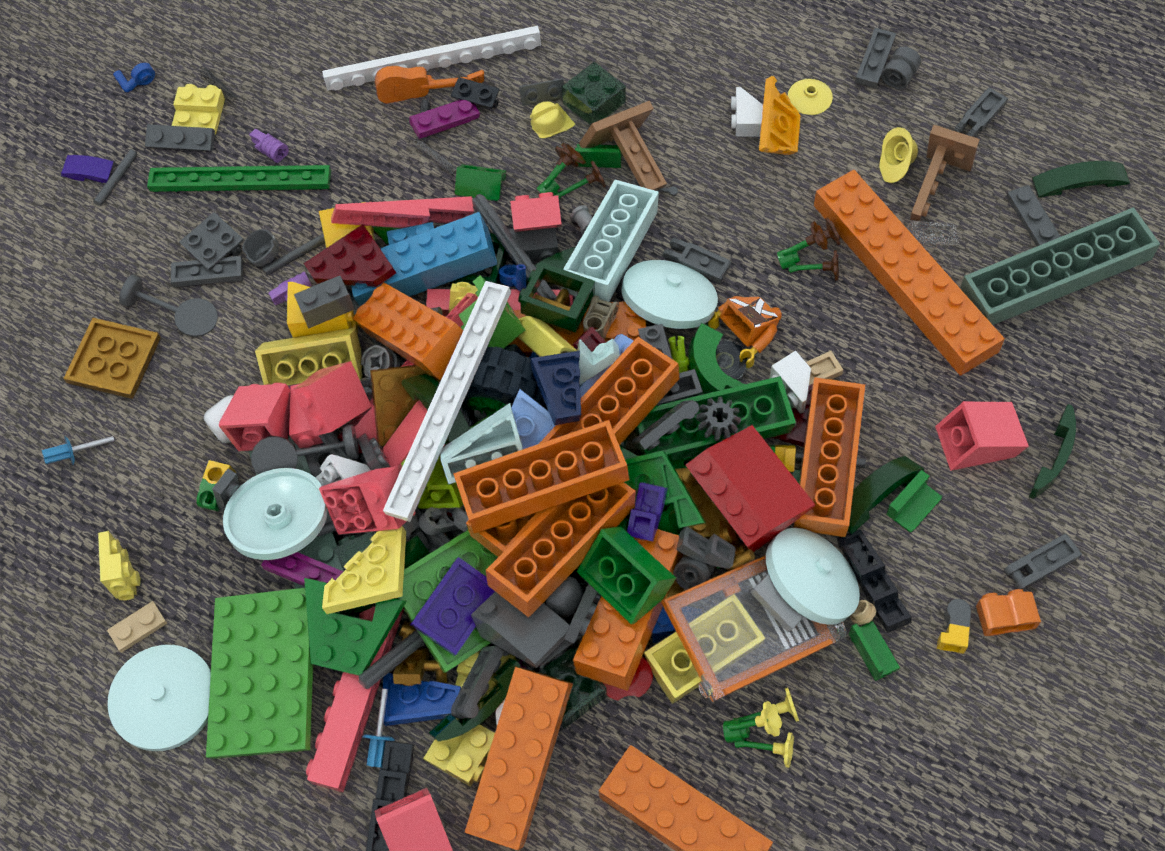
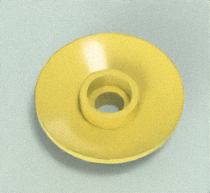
[788,79,833,115]

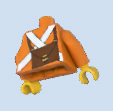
[708,296,781,368]

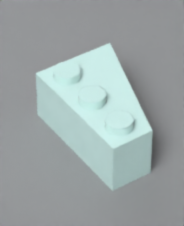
[440,403,523,484]

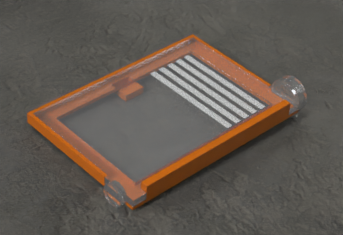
[661,555,846,702]

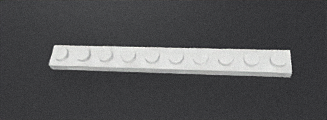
[322,26,541,91]
[383,281,511,522]

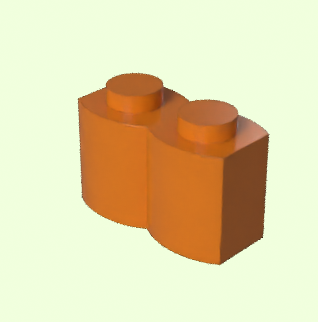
[976,589,1041,636]

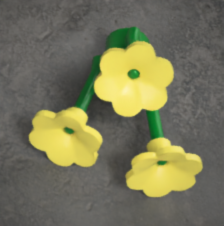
[723,688,799,768]

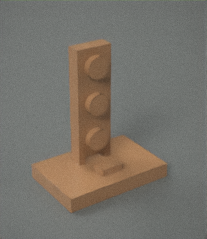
[579,101,667,191]
[910,125,980,222]

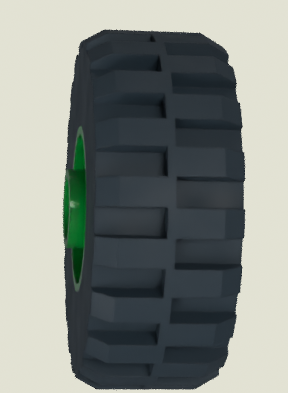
[463,346,548,418]

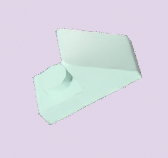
[577,339,620,385]

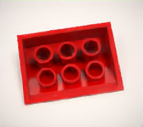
[686,425,816,553]

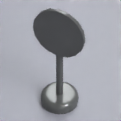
[119,274,218,337]
[251,424,360,474]

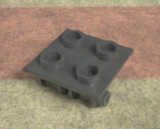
[179,212,244,270]

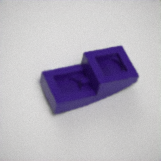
[61,155,113,183]
[627,482,668,541]

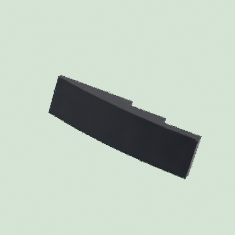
[837,529,912,633]
[366,741,415,851]

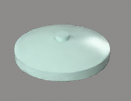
[621,260,718,329]
[223,468,328,560]
[766,528,860,625]
[108,645,211,751]

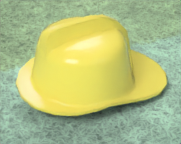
[530,102,575,138]
[879,127,918,183]

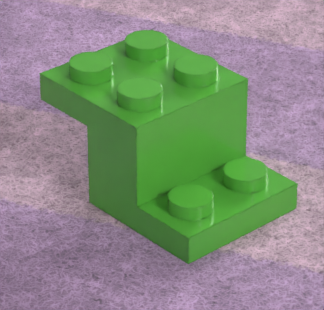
[459,275,525,349]

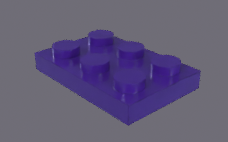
[410,557,495,656]

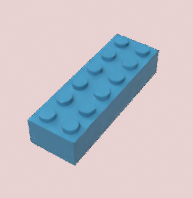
[351,212,497,306]

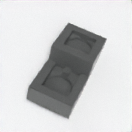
[676,526,736,569]

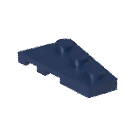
[530,351,581,425]

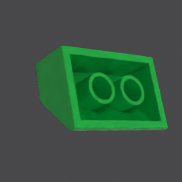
[577,527,676,624]

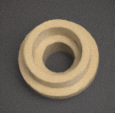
[850,600,876,625]

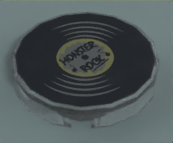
[716,339,748,381]

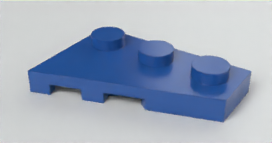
[383,673,461,726]

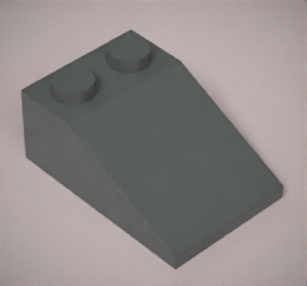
[471,592,570,668]

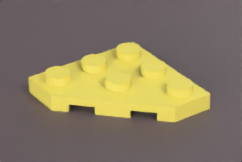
[322,526,406,614]

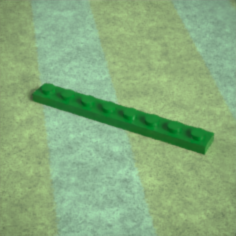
[147,165,331,192]

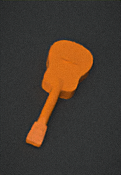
[375,66,485,104]

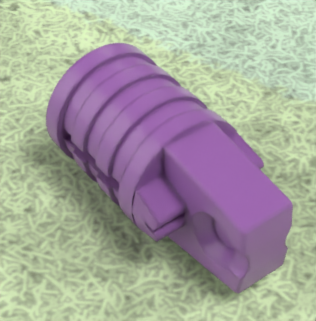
[249,129,289,163]
[269,272,312,306]

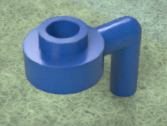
[113,63,155,92]
[499,264,526,292]

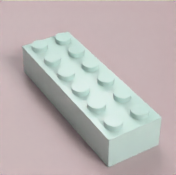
[562,180,659,302]

